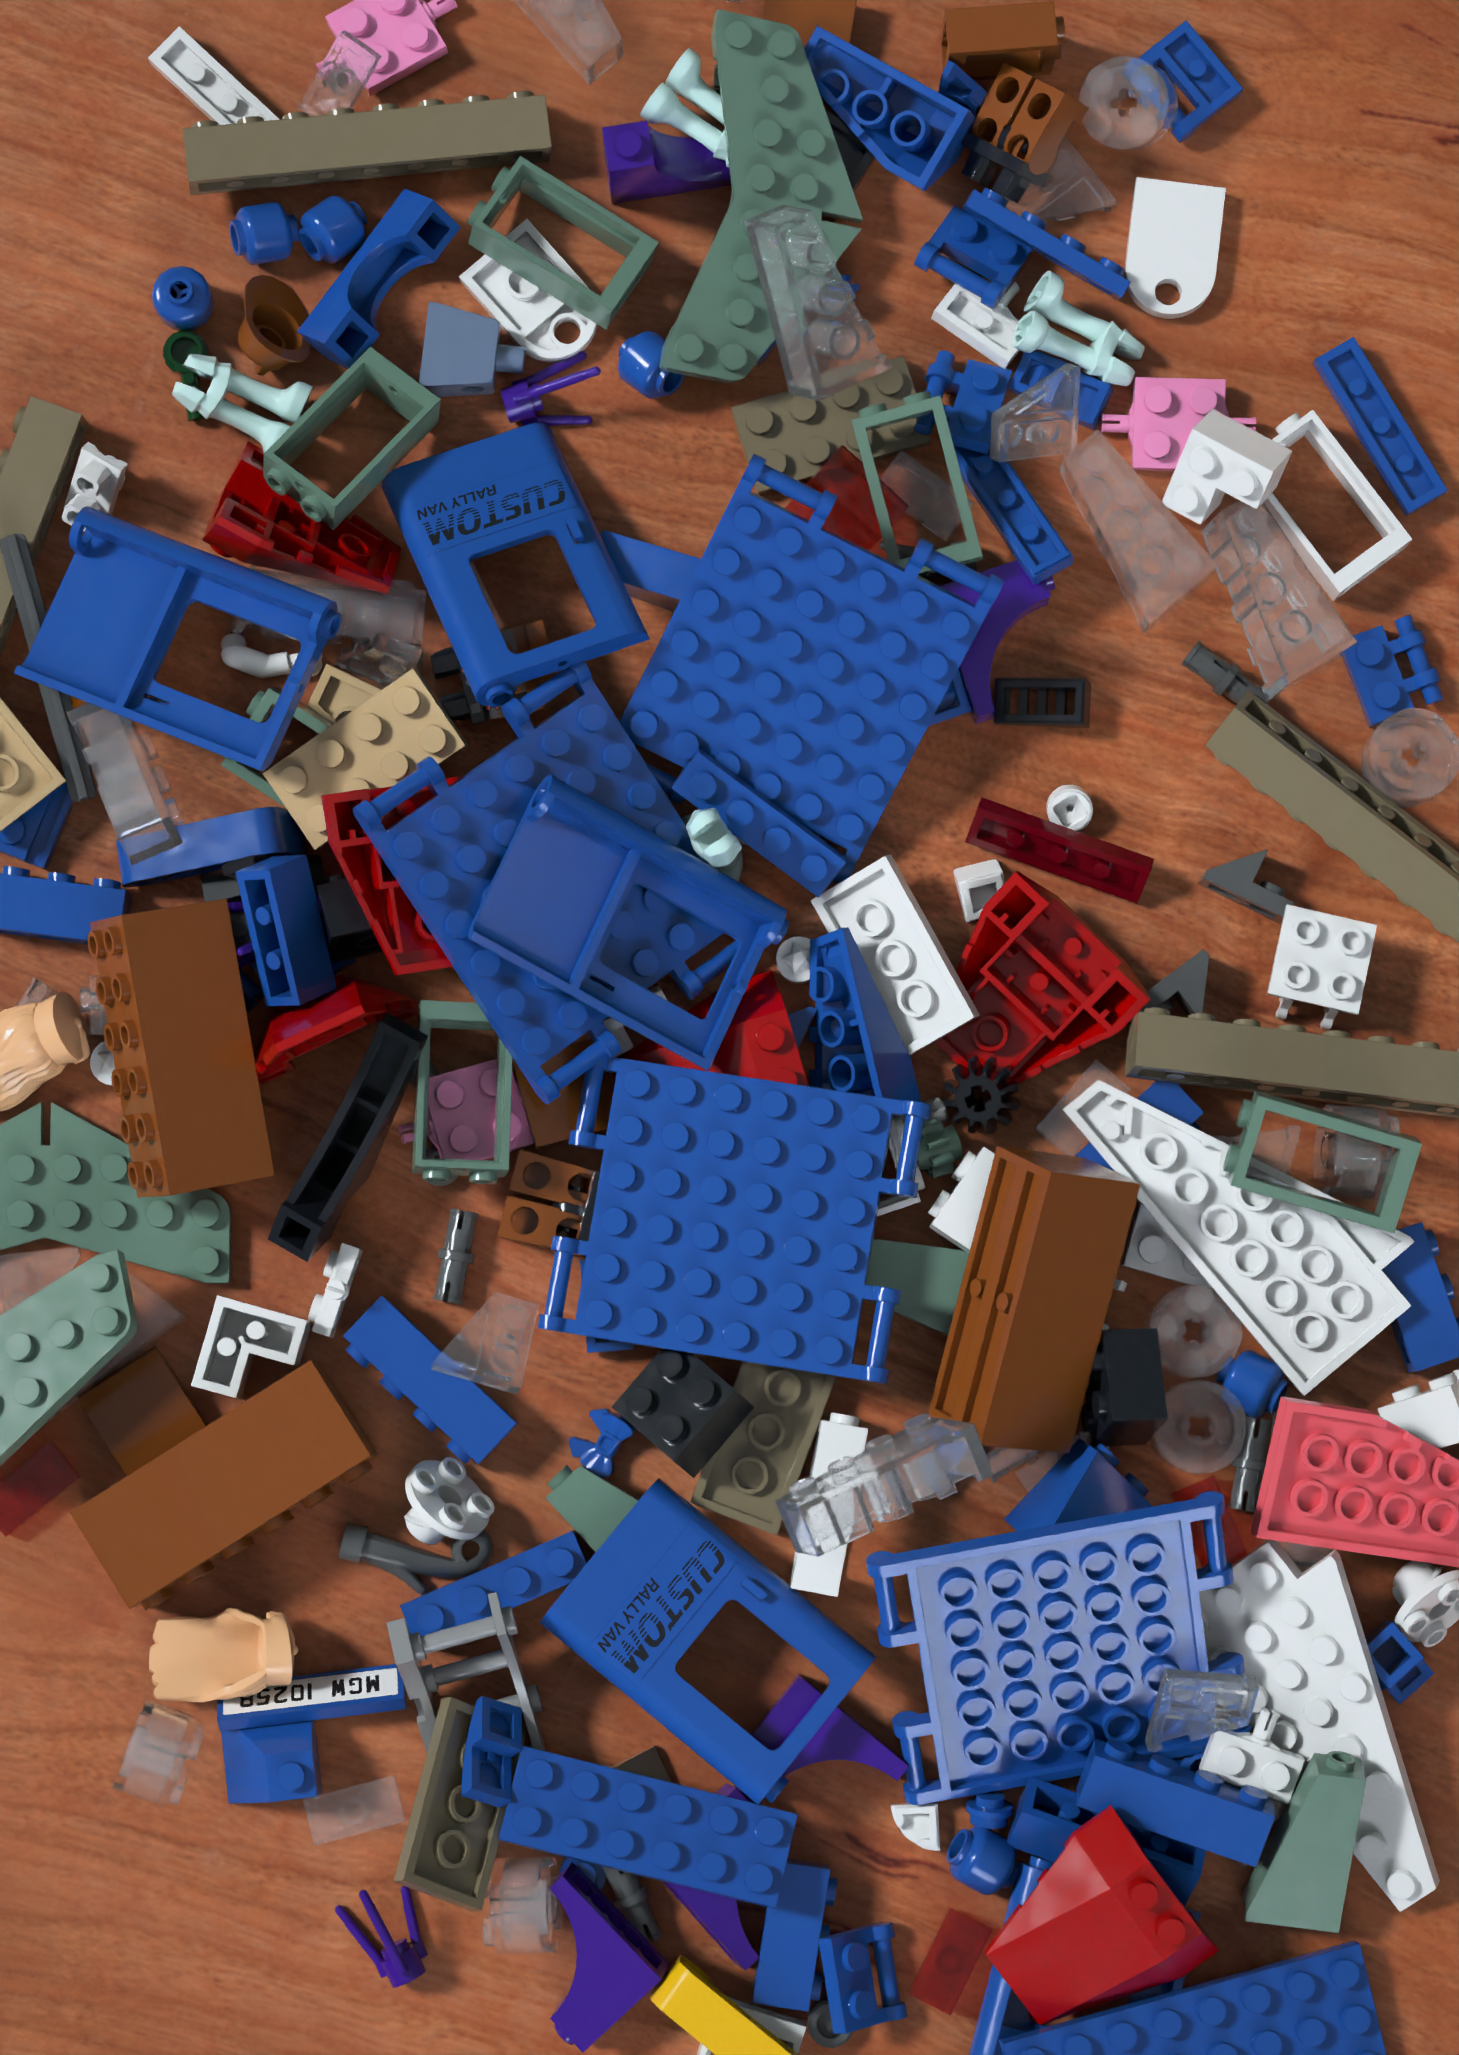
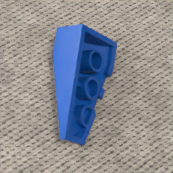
[804,26,976,192]
[809,927,921,1102]

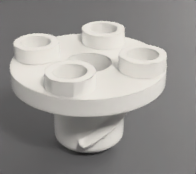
[404,1457,495,1545]
[1392,1561,1459,1647]

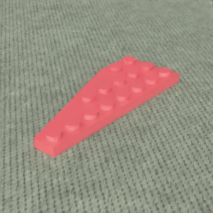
[1250,1396,1459,1567]

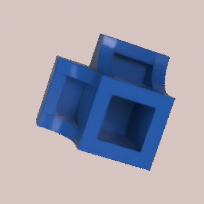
[1365,1620,1435,1704]

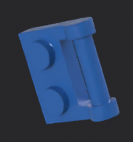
[1122,20,1243,143]
[914,205,1032,310]
[818,1922,908,2034]

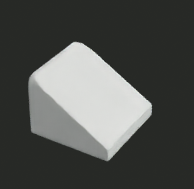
[953,859,1005,923]

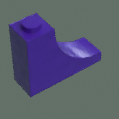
[602,120,731,204]
[940,560,1055,724]
[750,1674,909,1781]
[662,1783,762,1970]
[549,1862,670,2053]

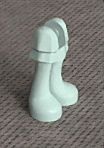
[640,47,729,168]
[1012,270,1145,386]
[172,354,313,453]
[681,808,743,881]

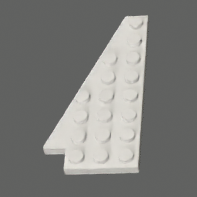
[1062,1080,1415,1396]
[1199,1540,1440,1912]

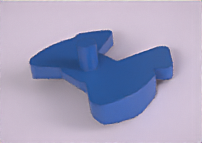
[569,1408,635,1477]

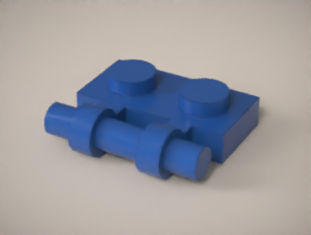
[914,350,1012,454]
[1337,615,1444,728]

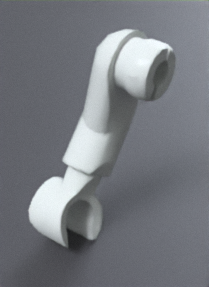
[221,634,323,679]

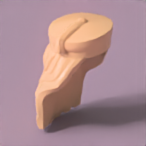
[0,992,91,1112]
[149,1608,298,1702]

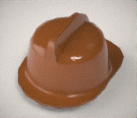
[238,275,310,376]

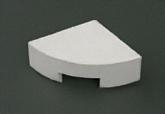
[890,1802,940,1851]

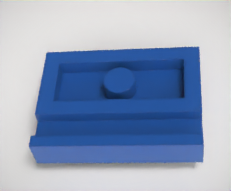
[0,782,74,870]

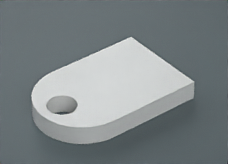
[1124,177,1226,319]
[459,219,597,363]

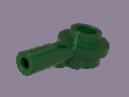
[163,330,208,422]

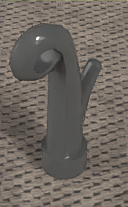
[338,1522,493,1595]

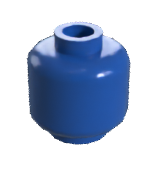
[298,196,367,264]
[229,201,299,265]
[152,266,214,331]
[618,331,685,399]
[1216,1350,1289,1418]
[946,1826,1019,1896]

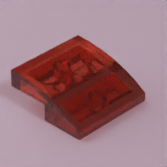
[785,444,909,550]

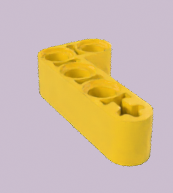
[650,1955,798,2055]

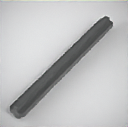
[0,534,97,802]

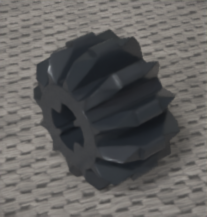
[943,1056,1021,1134]

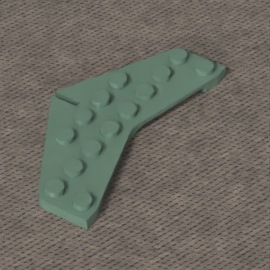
[659,9,863,384]
[0,1102,232,1284]
[0,1249,137,1466]

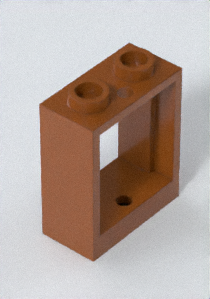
[940,1,1065,81]

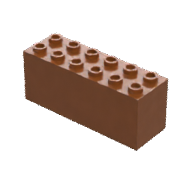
[88,898,275,1198]
[928,1146,1140,1453]
[70,1360,378,1611]

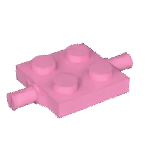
[316,0,458,96]
[1100,377,1256,471]
[398,1059,534,1160]

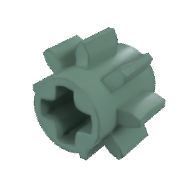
[917,1119,963,1179]

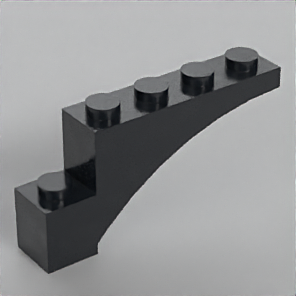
[268,1013,428,1262]

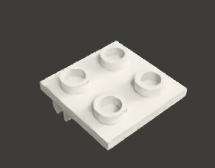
[1267,904,1377,1030]

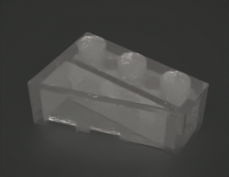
[66,703,184,865]

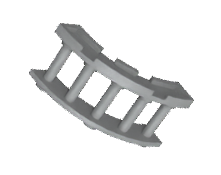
[387,1592,546,1754]

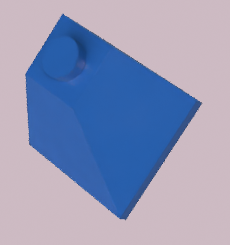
[221,1720,322,1804]

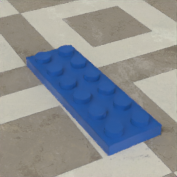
[498,1746,798,1909]

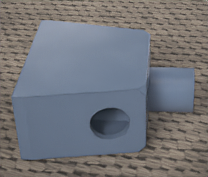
[419,302,526,397]

